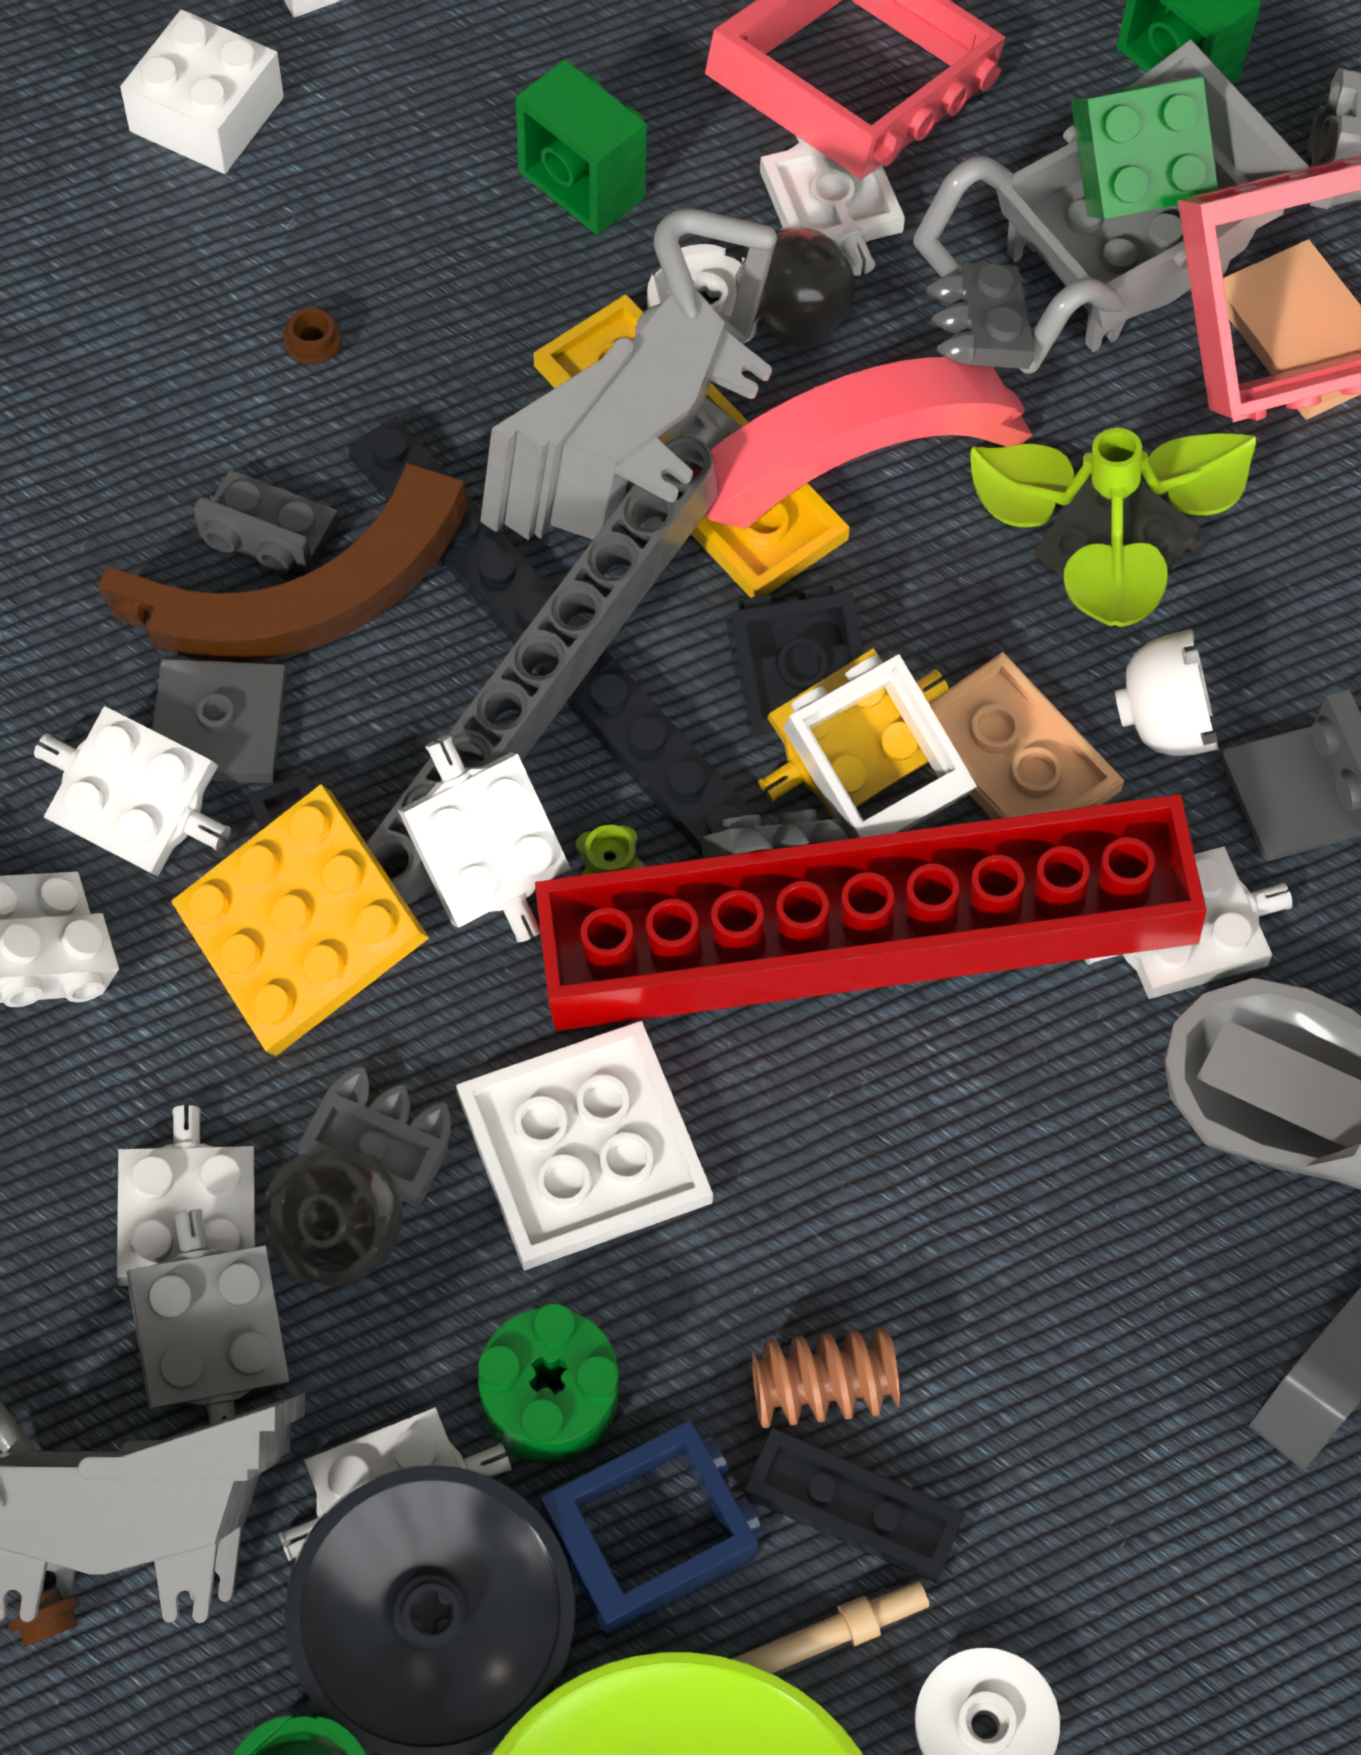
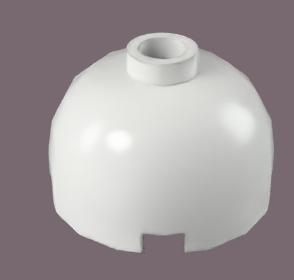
[1115,629,1219,756]

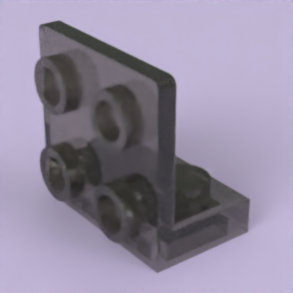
[1034,475,1213,577]

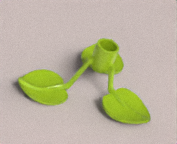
[971,428,1256,627]

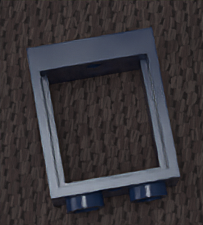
[541,1420,762,1639]

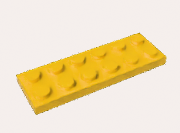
[534,294,850,598]

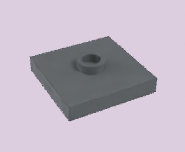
[152,659,287,784]

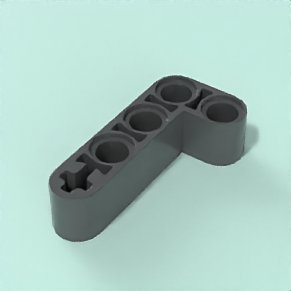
[1249,1287,1361,1471]

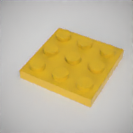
[171,784,429,1056]

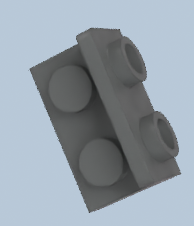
[193,470,339,577]

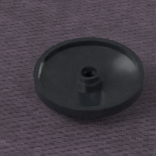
[285,1465,575,1755]

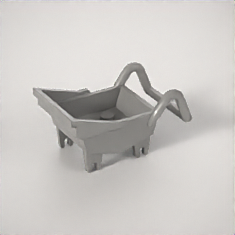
[913,39,1309,374]
[480,208,777,540]
[0,1393,305,1623]

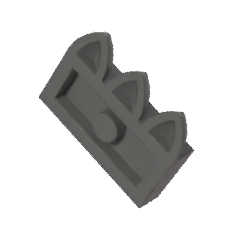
[926,262,1035,369]
[700,809,850,859]
[297,1067,451,1208]

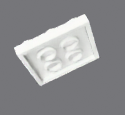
[456,1021,713,1271]

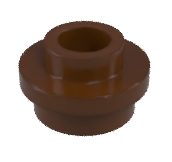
[283,308,342,365]
[8,1587,80,1647]

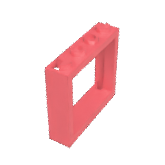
[705,0,1006,180]
[1178,154,1361,422]

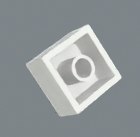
[120,9,284,174]

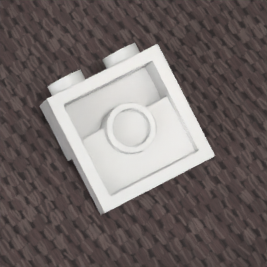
[0,872,119,1007]

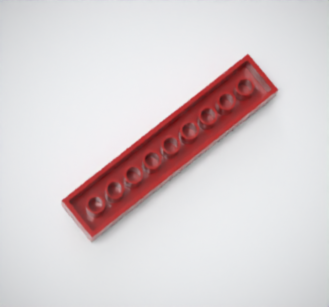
[535,794,1207,1031]

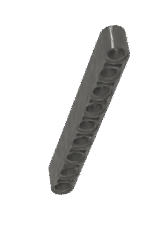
[366,436,719,905]

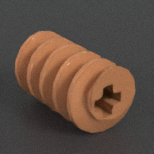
[752,1327,900,1429]

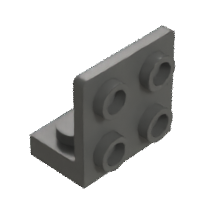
[1221,689,1361,861]

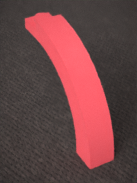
[691,357,1032,529]

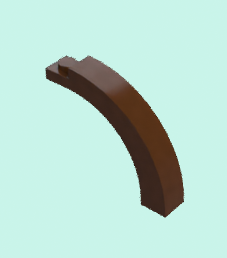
[97,463,470,660]

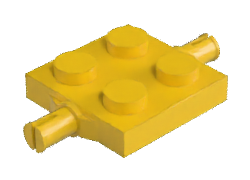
[758,648,949,819]

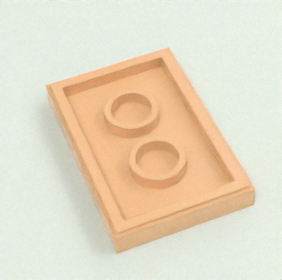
[1223,239,1361,420]
[928,652,1124,820]

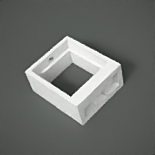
[783,654,977,839]

